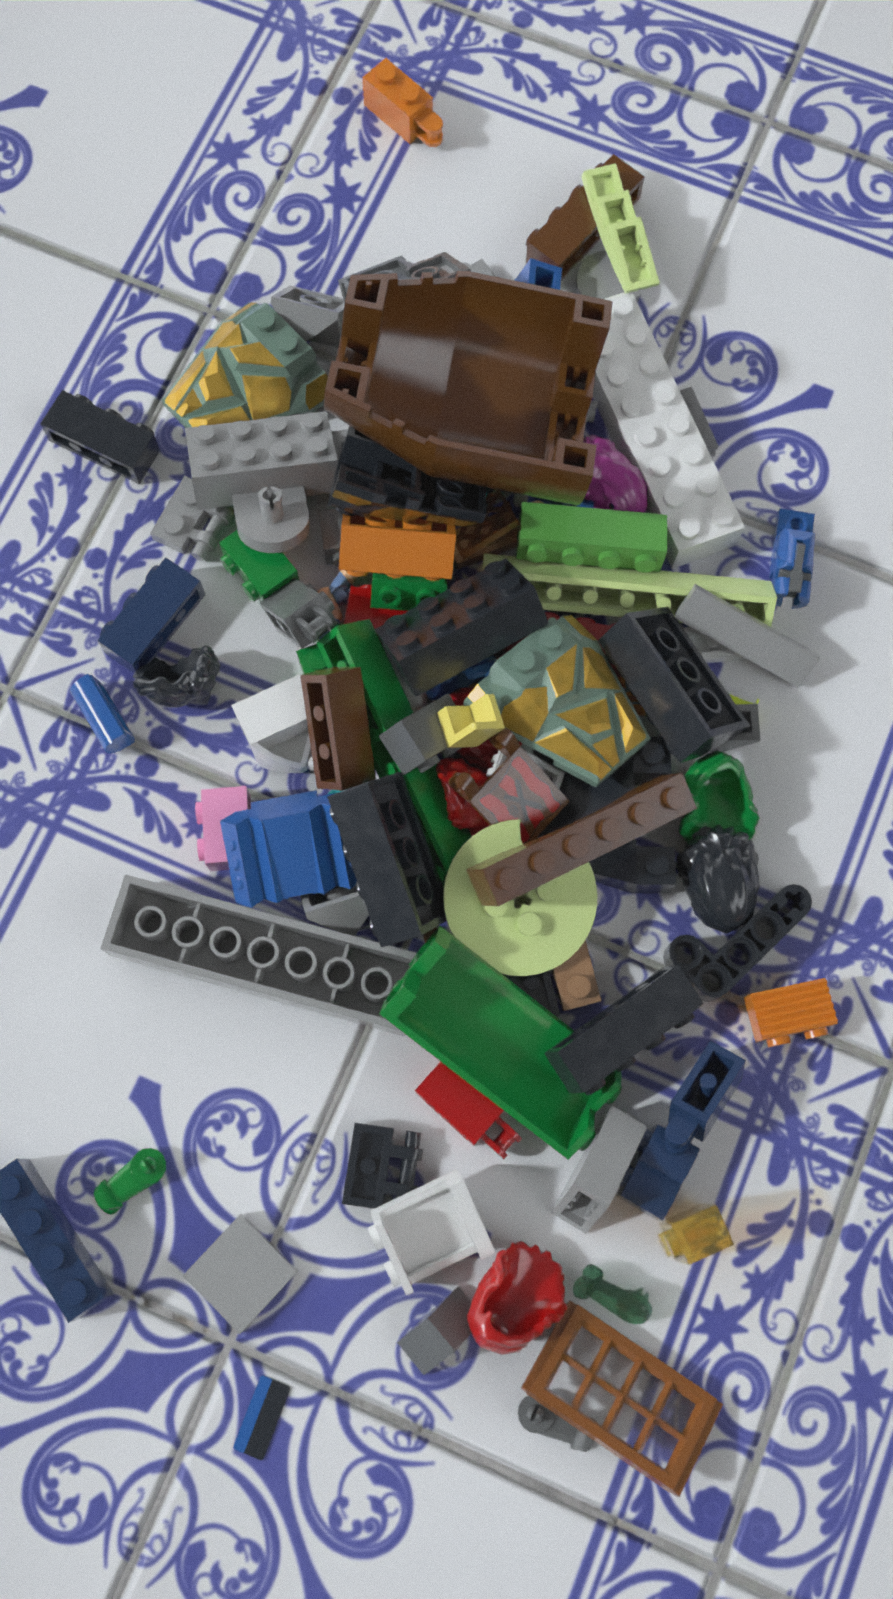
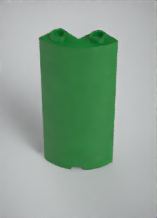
[379,925,622,1160]

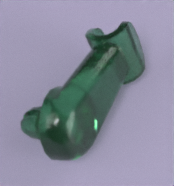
[573,1264,653,1325]

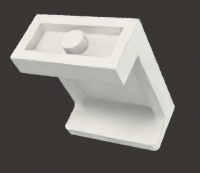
[368,1169,496,1296]

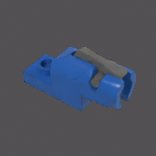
[769,508,816,609]

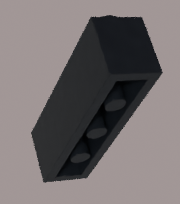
[544,964,704,1095]

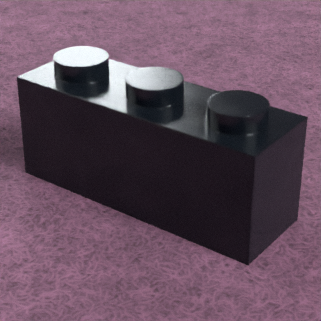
[40,390,160,485]

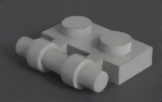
[150,476,234,561]

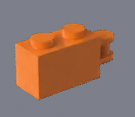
[362,58,443,147]

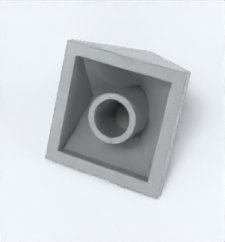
[270,285,345,348]
[300,886,369,936]

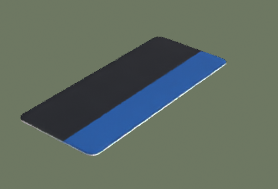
[233,1375,290,1460]

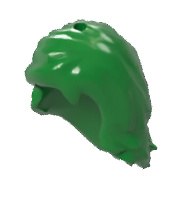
[678,750,760,843]

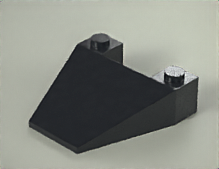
[536,737,676,893]

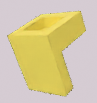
[437,694,505,748]

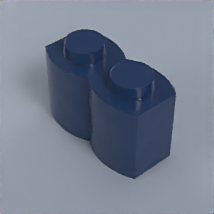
[616,1124,700,1221]

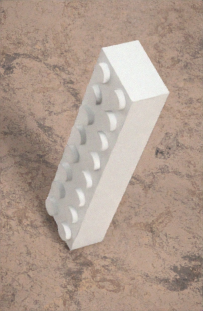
[593,292,745,569]

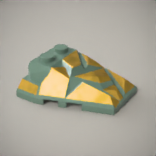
[162,302,328,428]
[463,615,651,787]

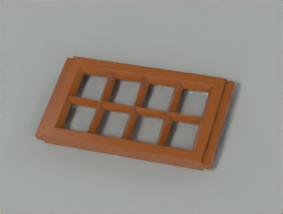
[520,1300,723,1497]

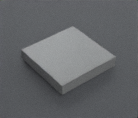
[183,1214,298,1334]

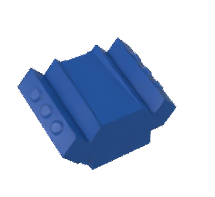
[220,790,357,908]

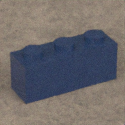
[97,557,206,673]

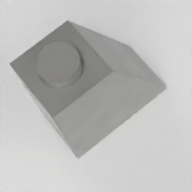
[551,1106,648,1234]

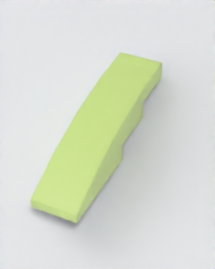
[581,164,660,294]

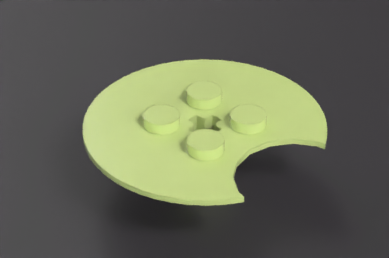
[443,819,597,976]

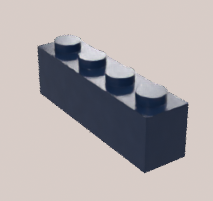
[0,1158,114,1323]

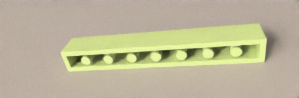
[482,553,777,627]

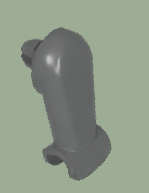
[518,1395,597,1452]

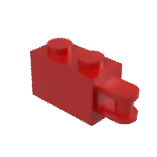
[415,1061,522,1160]

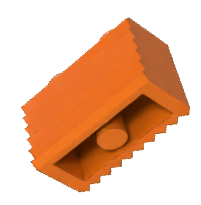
[744,978,838,1048]

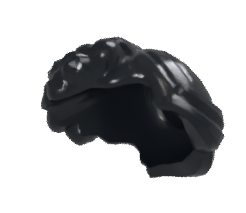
[133,645,221,708]

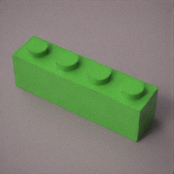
[516,502,667,573]

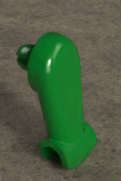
[94,1148,166,1215]

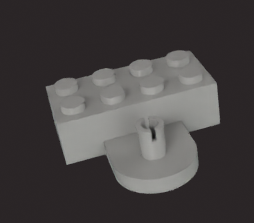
[185,411,338,553]

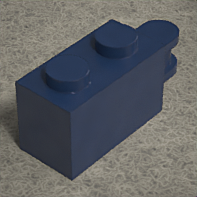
[664,1040,746,1155]

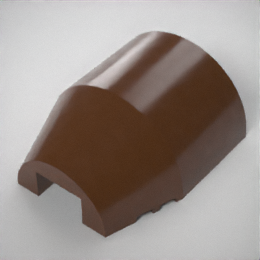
[324,271,613,505]

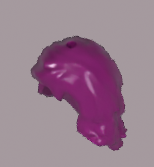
[583,435,648,513]

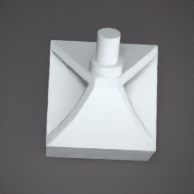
[231,674,314,773]

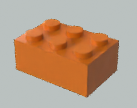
[339,514,456,581]

